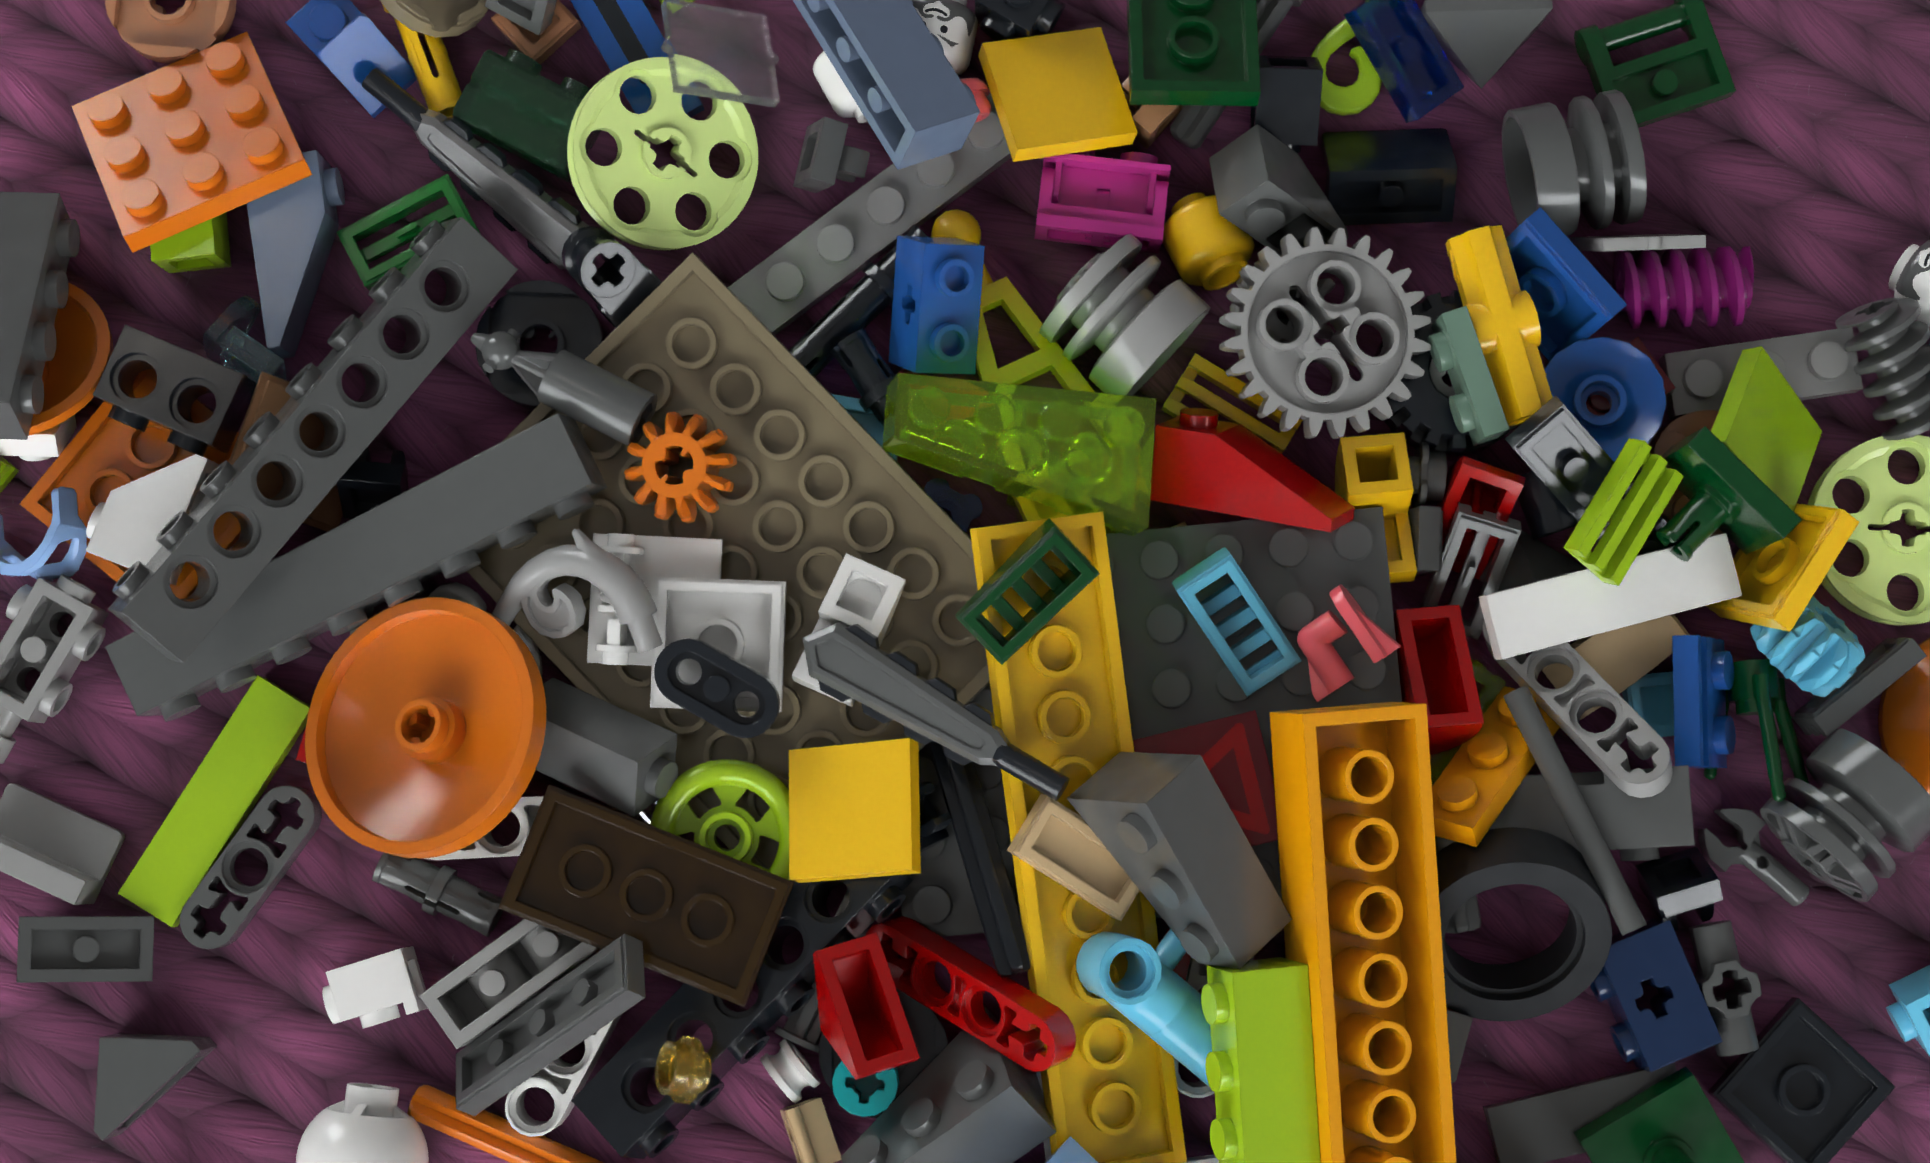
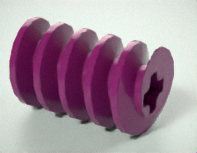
[1612,246,1754,329]

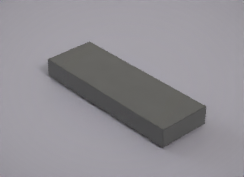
[1483,1063,1677,1163]

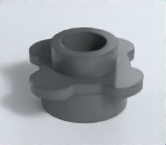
[1408,441,1447,508]

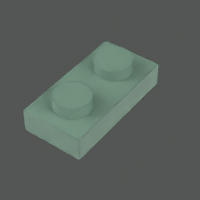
[1428,306,1510,446]

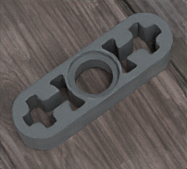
[180,786,322,949]

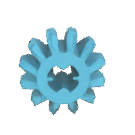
[1750,596,1865,697]

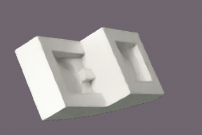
[792,553,906,707]

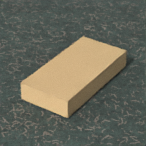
[1007,794,1139,921]

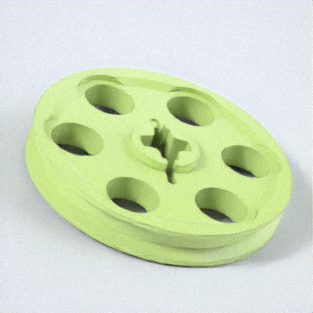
[567,57,758,250]
[1807,435,1930,626]

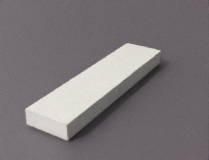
[1479,533,1742,660]

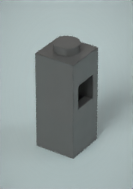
[536,678,678,817]

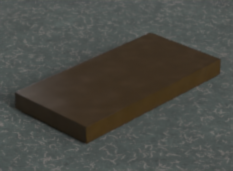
[499,785,795,1007]

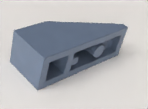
[247,150,345,359]

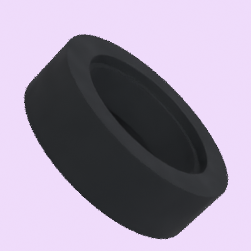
[1436,827,1612,1021]

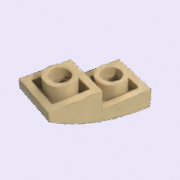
[1542,614,1690,720]

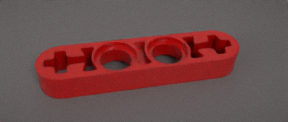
[865,916,1076,1072]

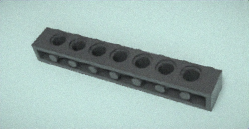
[108,217,518,663]

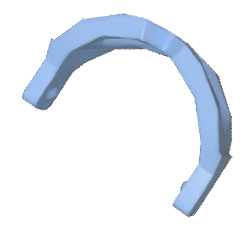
[0,487,87,581]

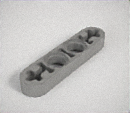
[1483,621,1673,798]

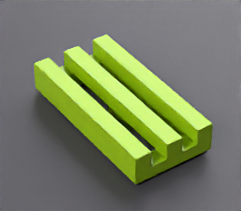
[1563,438,1684,586]

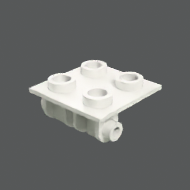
[587,533,723,666]

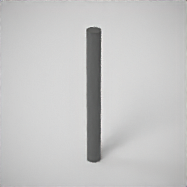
[1503,685,1647,936]

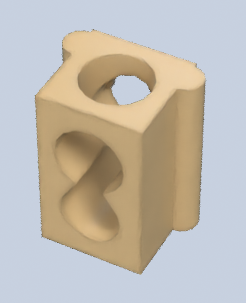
[780,1097,842,1163]

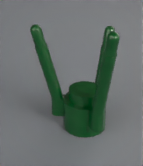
[1704,659,1809,802]

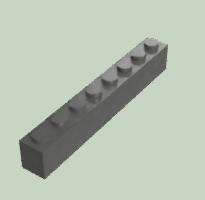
[105,413,608,722]

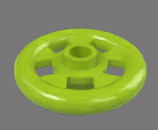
[650,759,789,880]

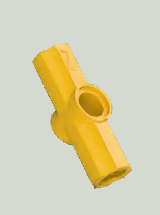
[1445,225,1553,426]

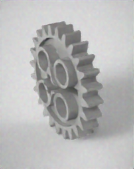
[1219,227,1431,439]

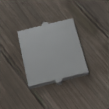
[1568,234,1706,251]

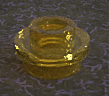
[655,1036,712,1104]

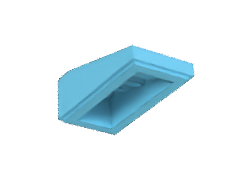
[1172,547,1302,697]

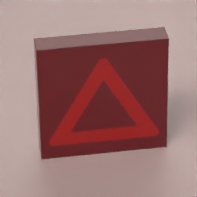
[1133,710,1278,847]

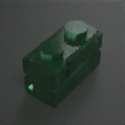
[452,49,601,183]

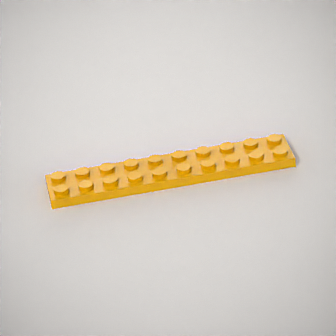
[970,511,1187,1163]

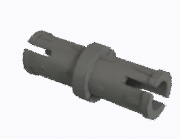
[372,853,504,937]

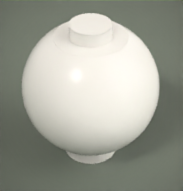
[296,1083,429,1163]

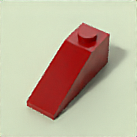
[1150,408,1355,532]

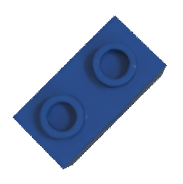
[888,235,985,374]

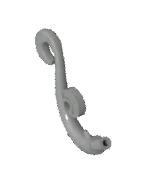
[429,529,663,653]

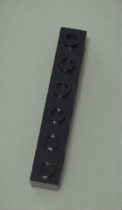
[571,874,913,1159]

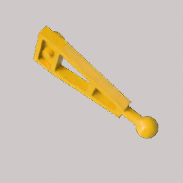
[931,209,1151,521]

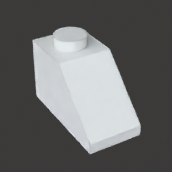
[86,454,219,585]

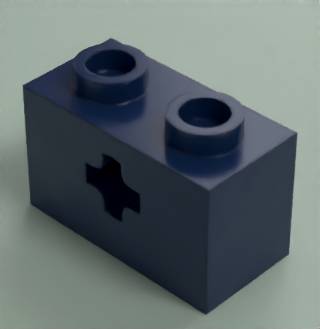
[1590,918,1723,1072]

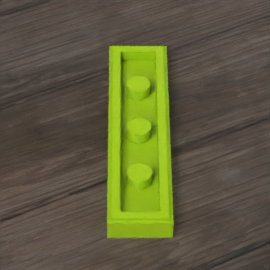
[118,675,310,927]

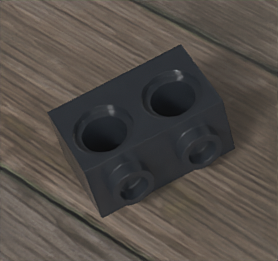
[93,324,257,457]

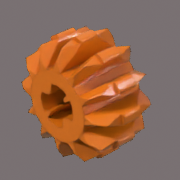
[624,411,737,523]

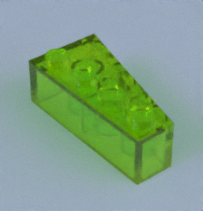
[883,373,1156,536]

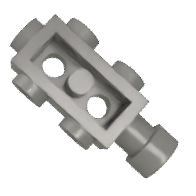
[0,574,109,764]

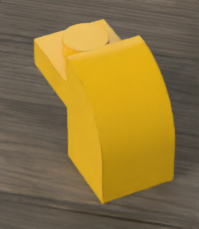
[1335,432,1417,583]

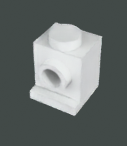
[322,946,428,1029]

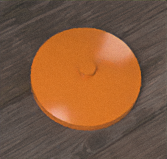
[305,597,546,859]

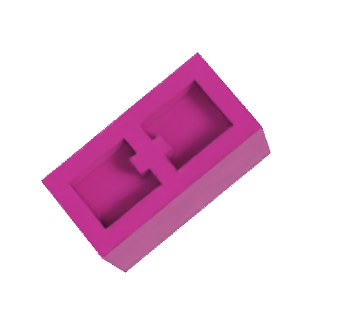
[1034,150,1171,254]

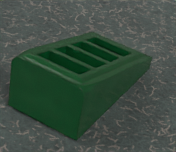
[955,518,1100,665]

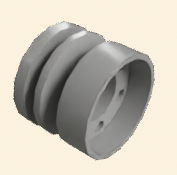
[1039,234,1211,406]

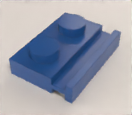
[1672,635,1736,768]

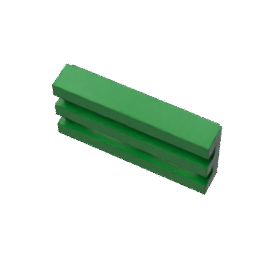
[336,174,480,291]

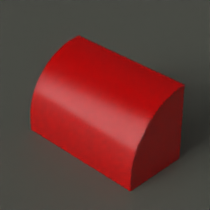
[1394,605,1484,755]

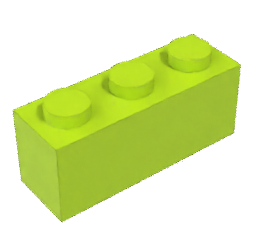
[1201,957,1321,1163]

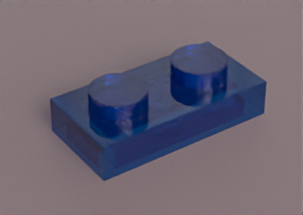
[1344,0,1464,123]

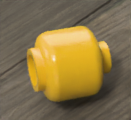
[1162,193,1255,290]

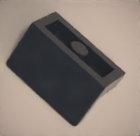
[1321,128,1458,225]

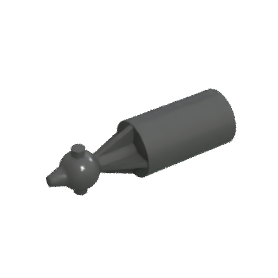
[470,328,658,446]

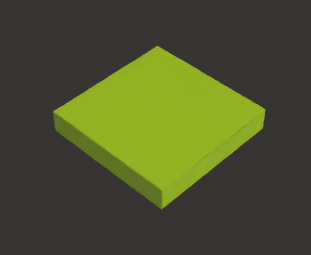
[1711,346,1822,511]

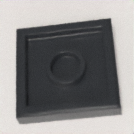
[1708,997,1895,1163]

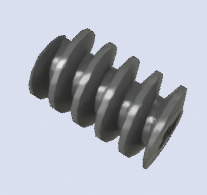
[1835,298,1930,440]

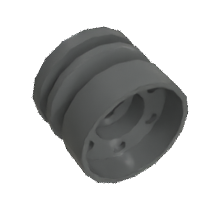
[1502,89,1647,236]
[1760,728,1930,902]

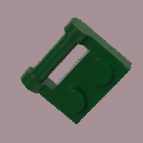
[1574,0,1736,128]

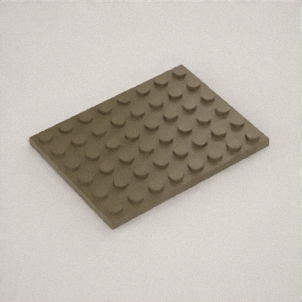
[467,252,990,869]

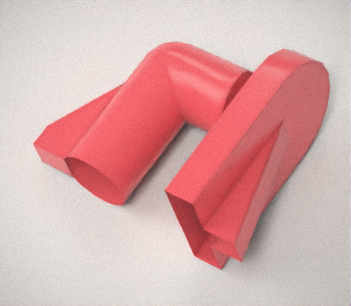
[1297,584,1401,702]

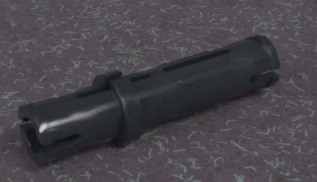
[789,225,928,377]

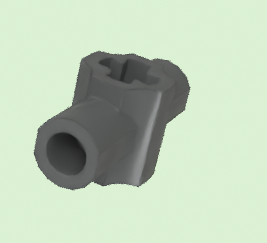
[1689,920,1762,1057]

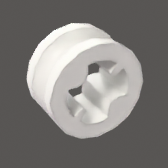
[760,1039,821,1104]

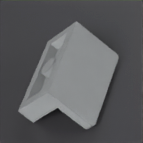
[0,783,125,905]

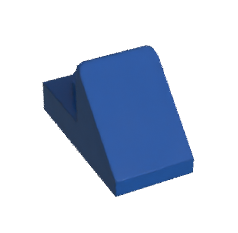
[285,0,417,118]

